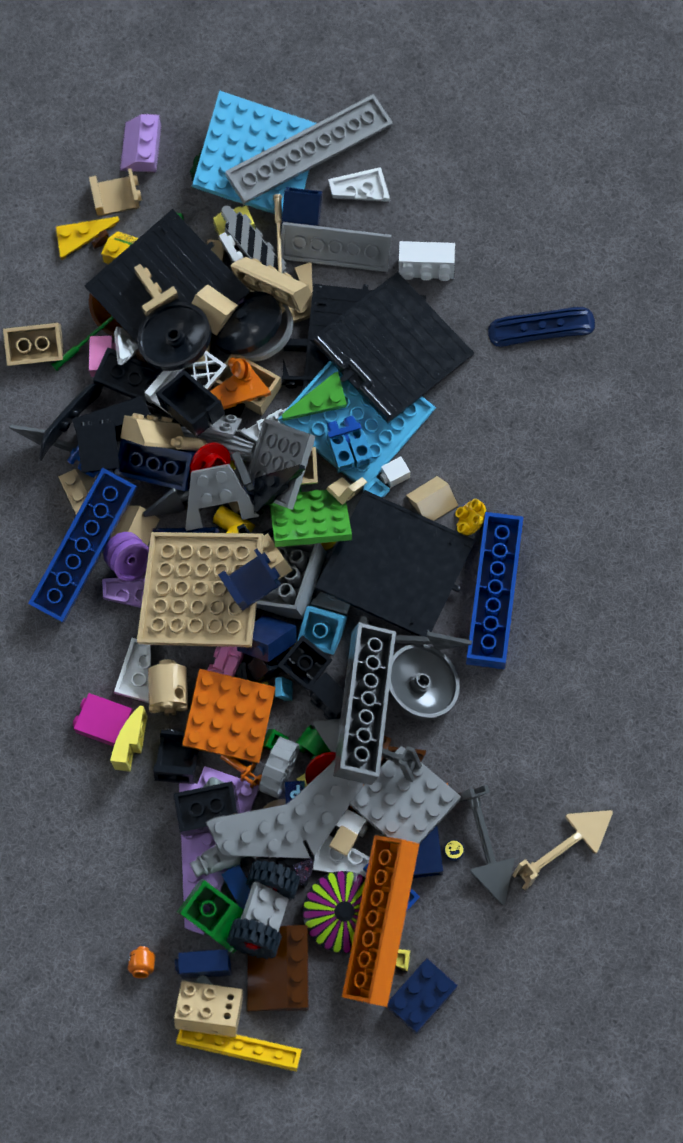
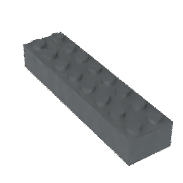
[333,623,396,785]

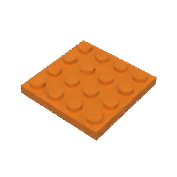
[182,669,276,764]

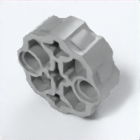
[259,737,300,798]

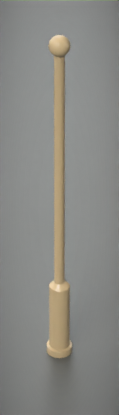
[273,194,285,313]

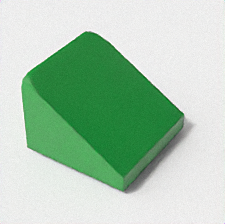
[263,729,289,751]

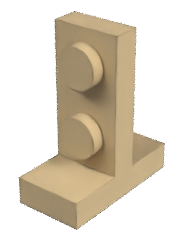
[134,264,178,317]

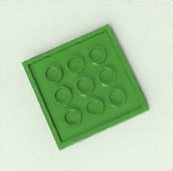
[269,490,352,547]

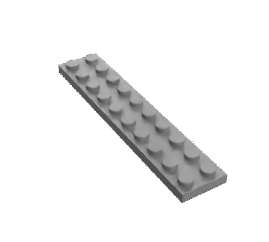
[224,94,393,204]

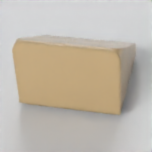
[329,825,358,856]

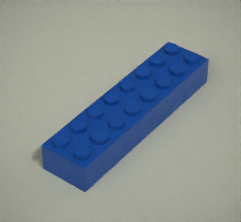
[28,468,138,622]
[466,512,523,669]

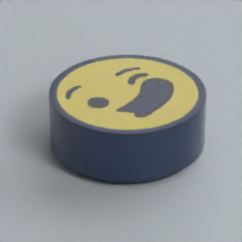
[444,840,464,861]

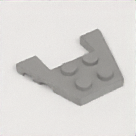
[186,464,259,531]

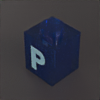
[285,781,306,803]

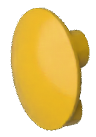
[455,499,486,535]

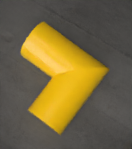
[213,505,255,533]

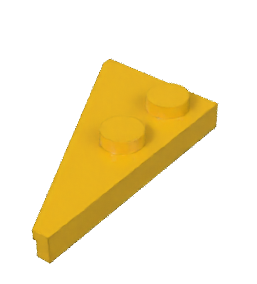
[56,216,119,260]

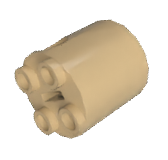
[148,659,188,715]

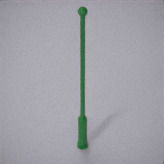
[51,316,114,371]

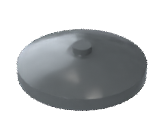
[389,644,460,720]

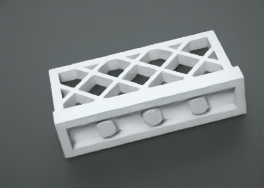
[145,351,227,414]

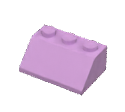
[120,114,161,172]

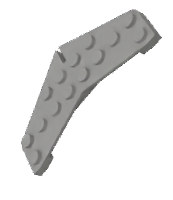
[206,759,363,858]

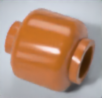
[128,946,155,979]

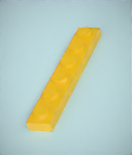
[176,1029,302,1072]

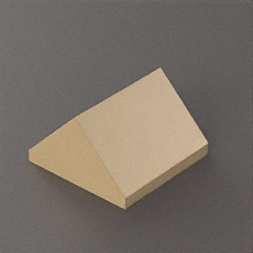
[191,284,238,336]
[406,476,458,521]
[111,506,160,546]

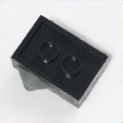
[173,777,240,837]

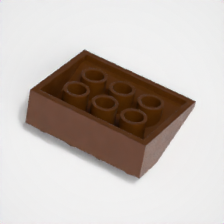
[247,925,309,1011]

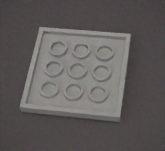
[243,418,316,510]
[349,745,461,844]

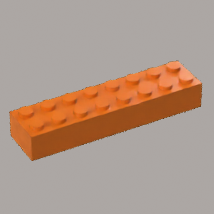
[342,835,419,1007]

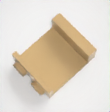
[89,168,142,216]

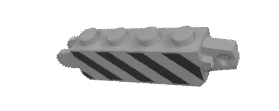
[221,205,287,274]

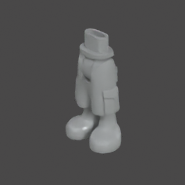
[190,844,262,877]

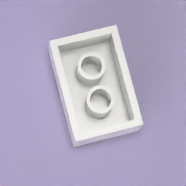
[399,241,455,281]

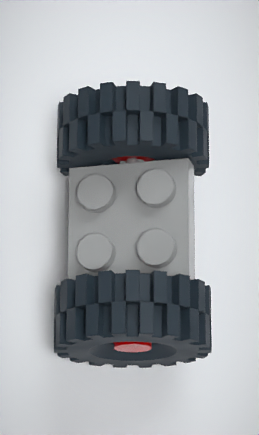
[227,860,300,959]

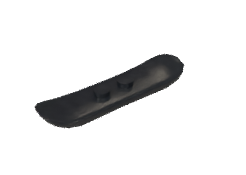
[39,382,103,461]

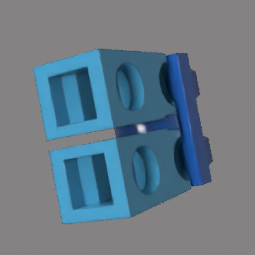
[327,416,373,473]

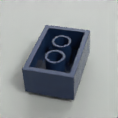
[387,958,458,1035]

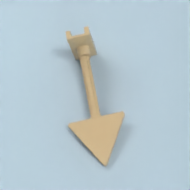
[512,810,613,891]

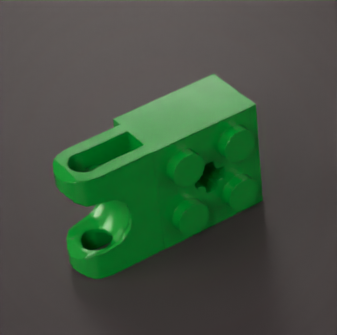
[177,879,244,953]

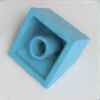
[297,605,348,655]

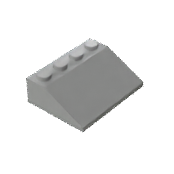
[256,536,327,620]

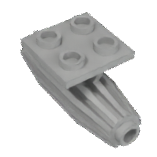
[181,415,255,462]

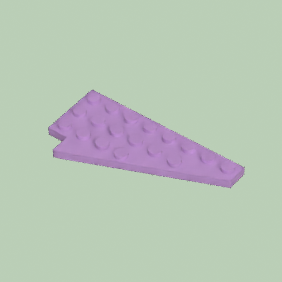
[179,766,259,935]

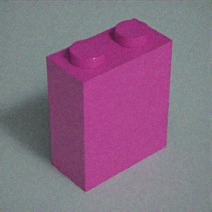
[73,693,133,747]

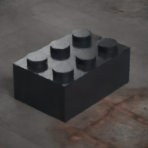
[156,370,225,437]

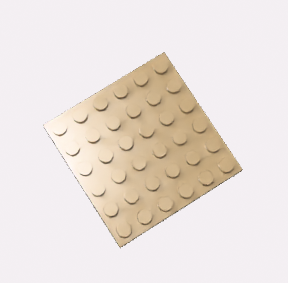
[137,532,264,647]

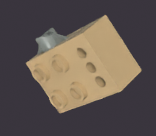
[174,976,243,1037]

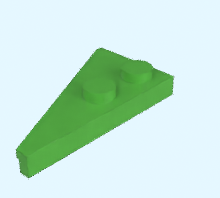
[282,372,347,421]

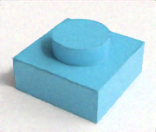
[363,477,390,498]
[275,677,292,701]

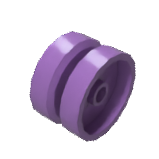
[103,532,149,581]

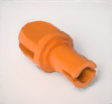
[228,357,251,380]

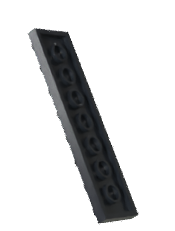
[93,348,246,418]

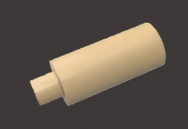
[171,436,207,452]

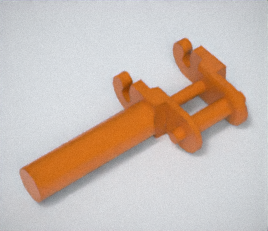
[220,755,262,788]

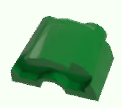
[295,725,331,761]

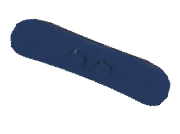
[488,307,595,347]

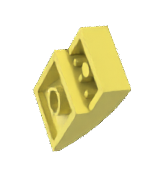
[110,706,148,771]

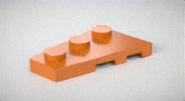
[210,368,271,409]

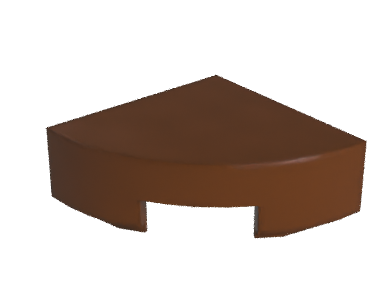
[92,229,109,249]

